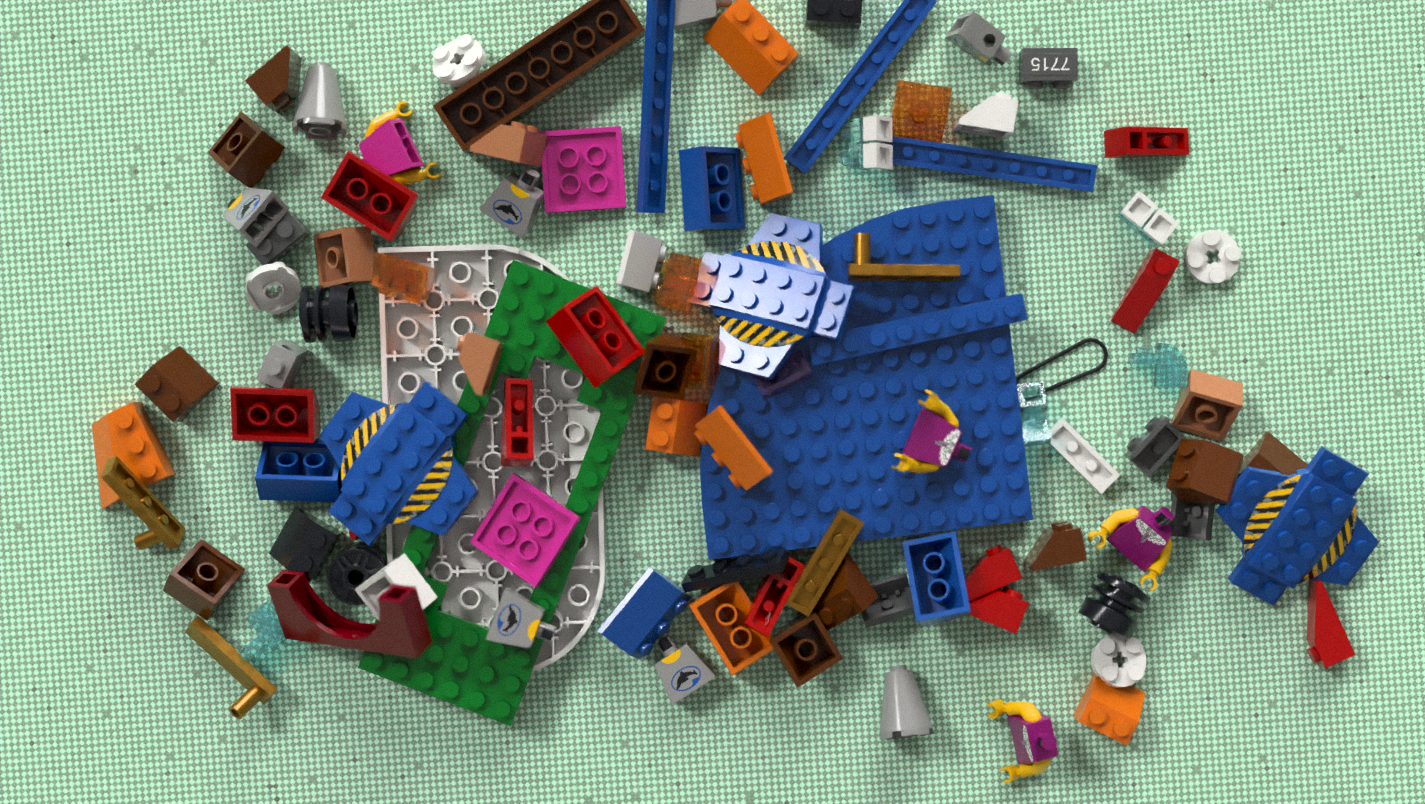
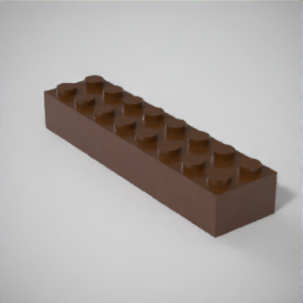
[433,0,645,155]

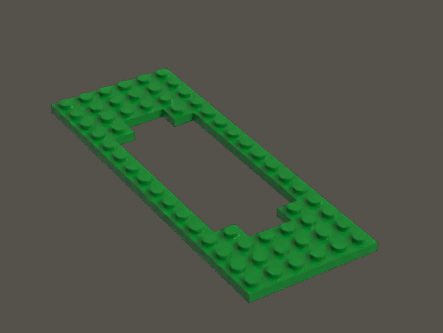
[358,259,667,726]

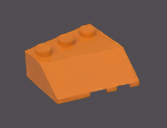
[91,402,176,509]

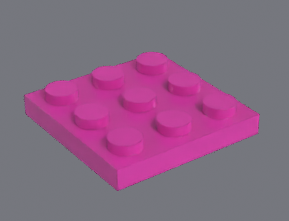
[540,126,627,214]
[470,473,581,587]

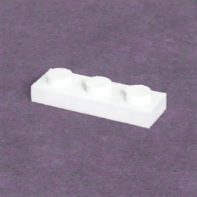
[1042,418,1120,494]

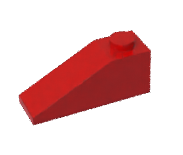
[1104,126,1189,158]
[1110,248,1180,334]
[501,378,534,467]
[965,544,1022,602]
[744,557,805,637]
[1306,580,1355,668]

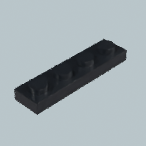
[681,548,789,593]

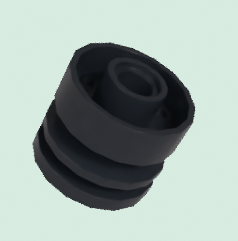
[299,284,358,343]
[327,541,387,606]
[1078,571,1151,639]

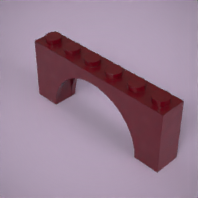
[267,570,433,658]

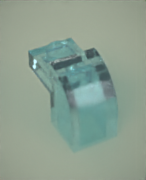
[1128,343,1188,387]
[1017,381,1051,447]
[238,599,286,661]

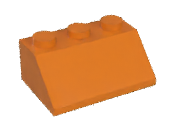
[703,0,799,96]
[734,112,793,206]
[694,405,773,491]
[688,582,774,676]

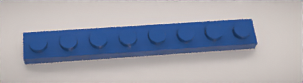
[637,0,676,213]
[784,0,937,175]
[883,136,1098,192]
[807,293,1028,366]

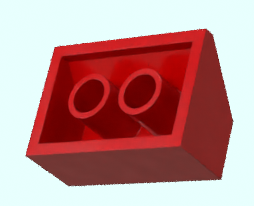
[321,151,419,241]
[546,285,645,388]
[230,387,321,443]

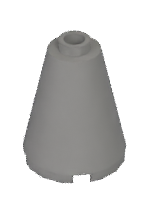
[292,62,348,141]
[879,665,934,740]

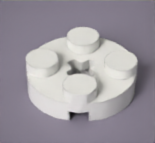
[433,34,487,87]
[1184,230,1241,284]
[245,261,301,314]
[1091,633,1146,688]

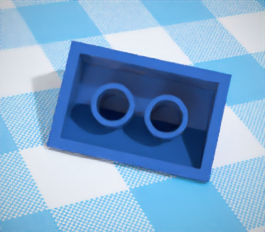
[679,146,745,232]
[255,440,342,502]
[902,531,971,626]
[598,567,691,659]

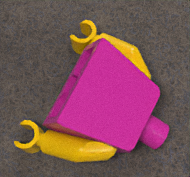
[359,101,441,185]

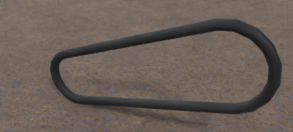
[1016,338,1108,399]

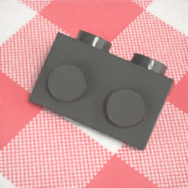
[1124,416,1186,478]
[1168,492,1215,540]
[861,573,915,628]

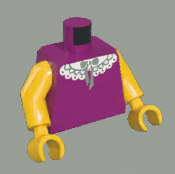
[891,389,972,474]
[1088,506,1173,592]
[986,699,1058,783]

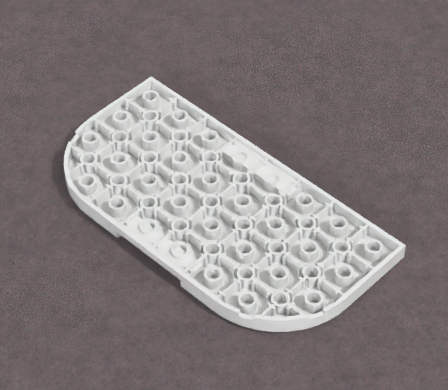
[378,244,606,682]

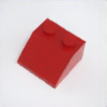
[968,586,1029,634]

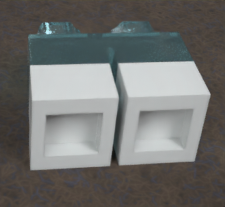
[841,115,893,171]
[1116,191,1179,246]

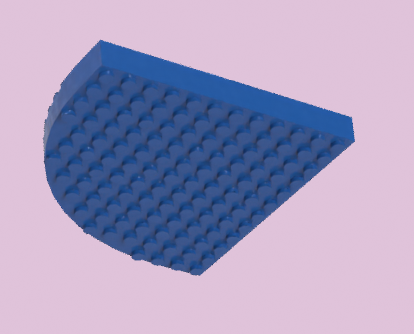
[700,195,1033,560]

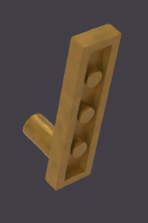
[847,233,960,282]
[101,455,185,550]
[785,508,864,617]
[185,616,277,720]

